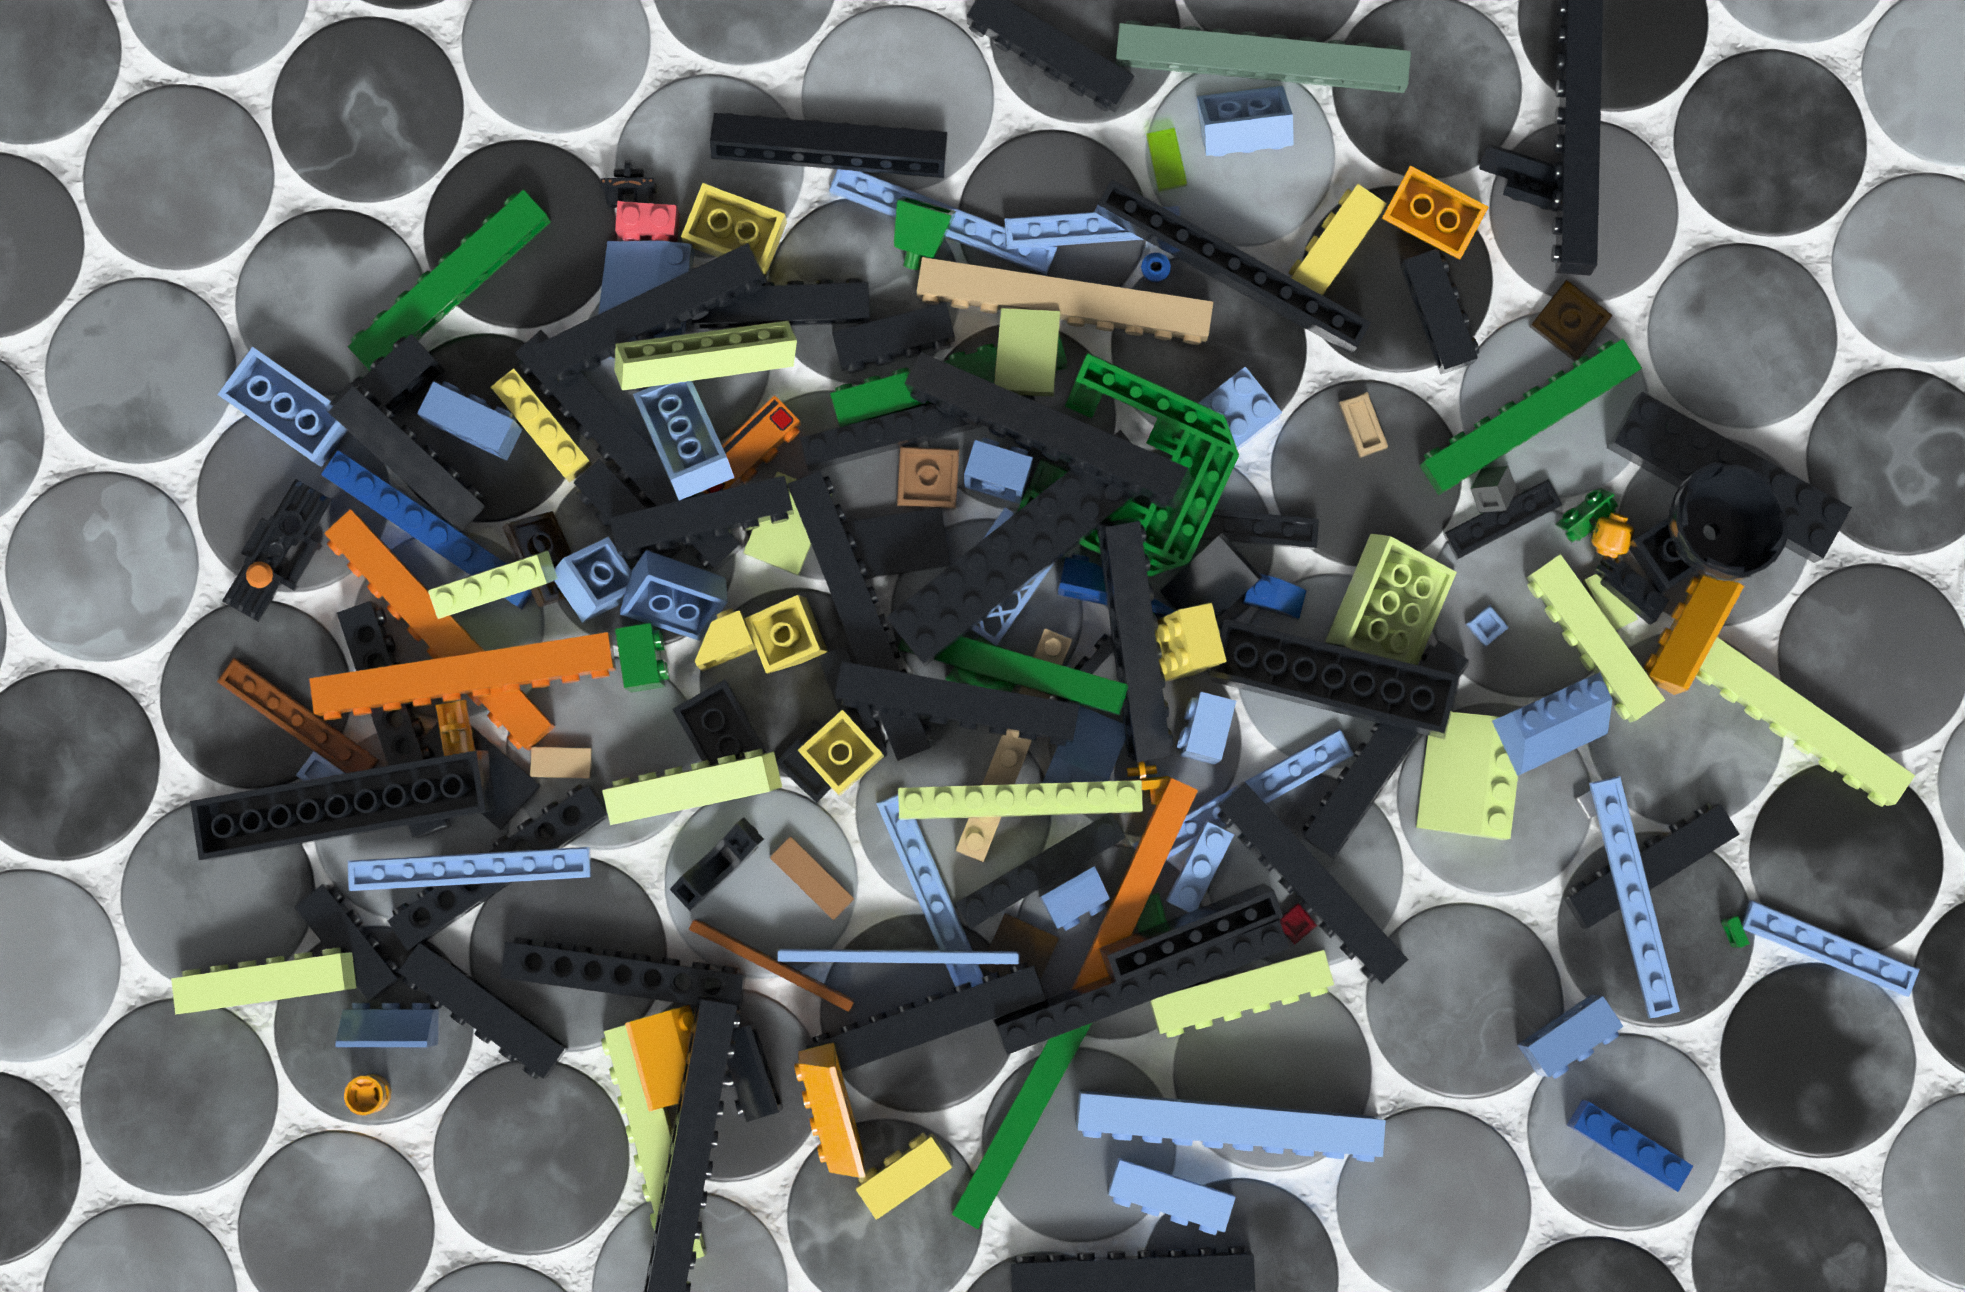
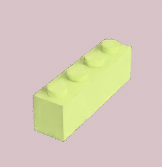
[428,551,558,619]

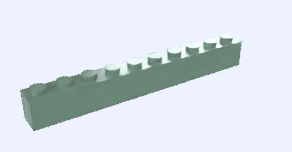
[1115,20,1411,93]

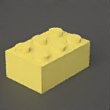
[681,183,787,276]
[1155,603,1227,682]
[856,1132,953,1220]

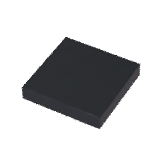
[776,720,832,804]

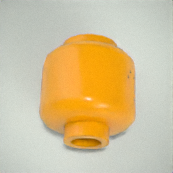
[1591,512,1635,558]

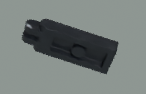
[1594,556,1670,625]

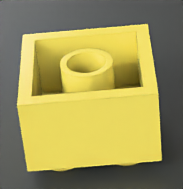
[798,710,884,796]

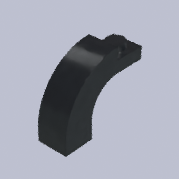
[670,817,764,911]

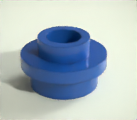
[1141,252,1171,282]

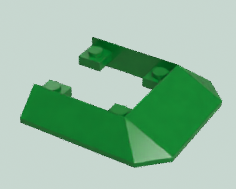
[1016,353,1240,577]

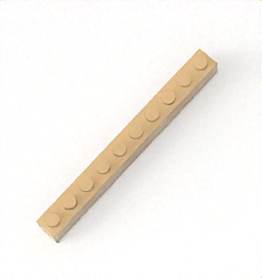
[917,257,1213,345]

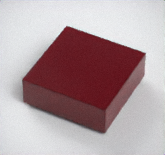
[1279,903,1318,945]

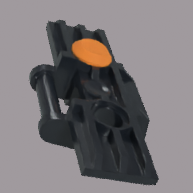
[222,479,332,622]

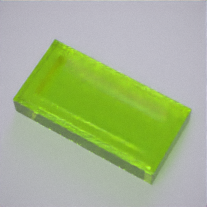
[1146,128,1187,192]

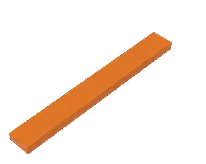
[1071,777,1198,990]

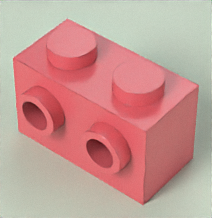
[615,201,680,242]

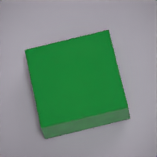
[1721,916,1750,948]

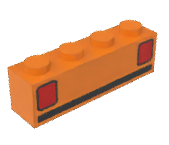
[702,395,801,494]

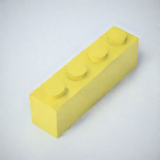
[1288,184,1387,295]
[491,369,592,483]

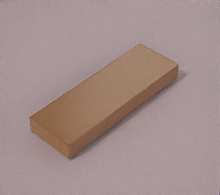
[770,836,854,920]

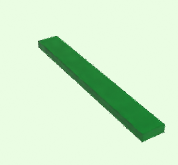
[898,637,1128,715]
[952,1023,1092,1229]

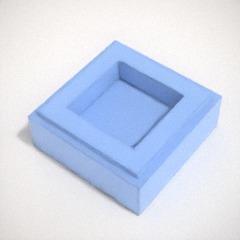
[1466,605,1509,647]

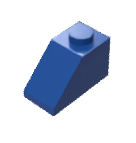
[1242,573,1307,619]

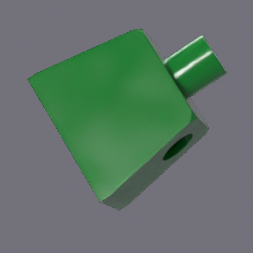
[894,196,956,270]

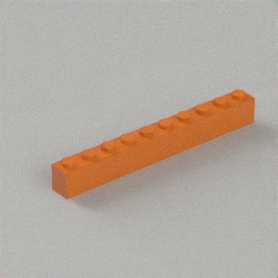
[324,509,556,751]
[309,632,616,720]

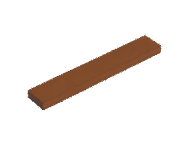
[217,658,380,773]
[689,919,855,1012]

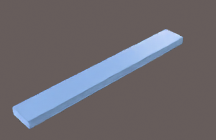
[829,169,1057,276]
[1132,729,1354,860]
[1589,776,1680,1019]
[876,794,984,987]
[348,847,591,891]
[778,949,1020,964]

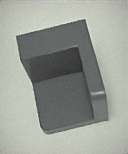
[1470,466,1517,513]

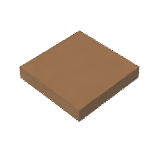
[897,447,959,509]

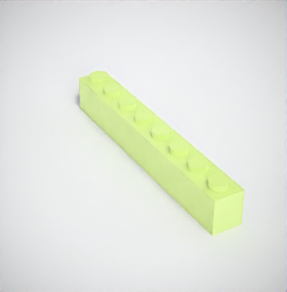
[1696,637,1915,807]
[898,780,1143,820]
[601,1025,707,1259]

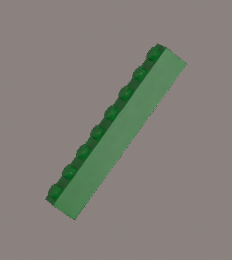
[347,190,551,371]
[830,336,1067,427]
[1420,339,1642,496]

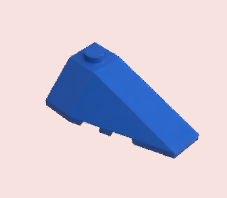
[1058,554,1175,618]

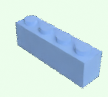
[1108,1158,1236,1235]

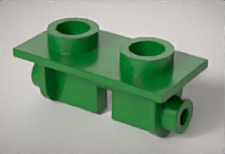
[1555,488,1618,543]

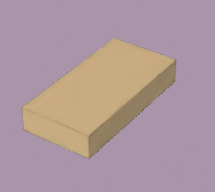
[1339,392,1388,458]
[530,747,592,779]

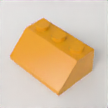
[1382,166,1489,260]
[625,1005,694,1111]

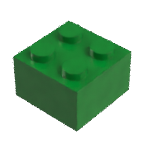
[615,623,670,693]

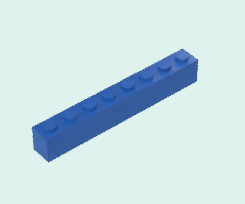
[321,450,533,610]

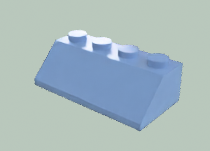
[1492,672,1613,776]

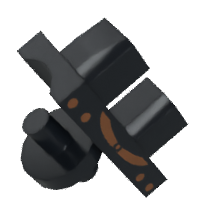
[601,160,657,208]

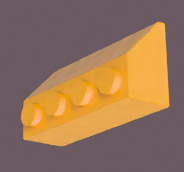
[1643,574,1744,695]
[794,1043,865,1178]

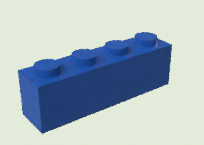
[1567,1100,1693,1192]

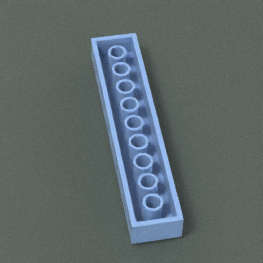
[1076,1090,1386,1162]

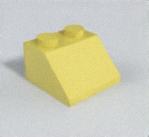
[744,595,828,674]
[695,608,756,671]

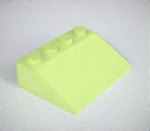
[1325,534,1457,665]
[1416,712,1518,840]

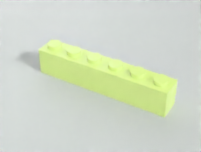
[614,321,797,390]
[1526,554,1665,722]
[602,749,782,825]
[171,948,356,1015]
[1150,950,1334,1038]

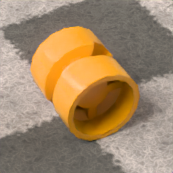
[344,1074,391,1115]

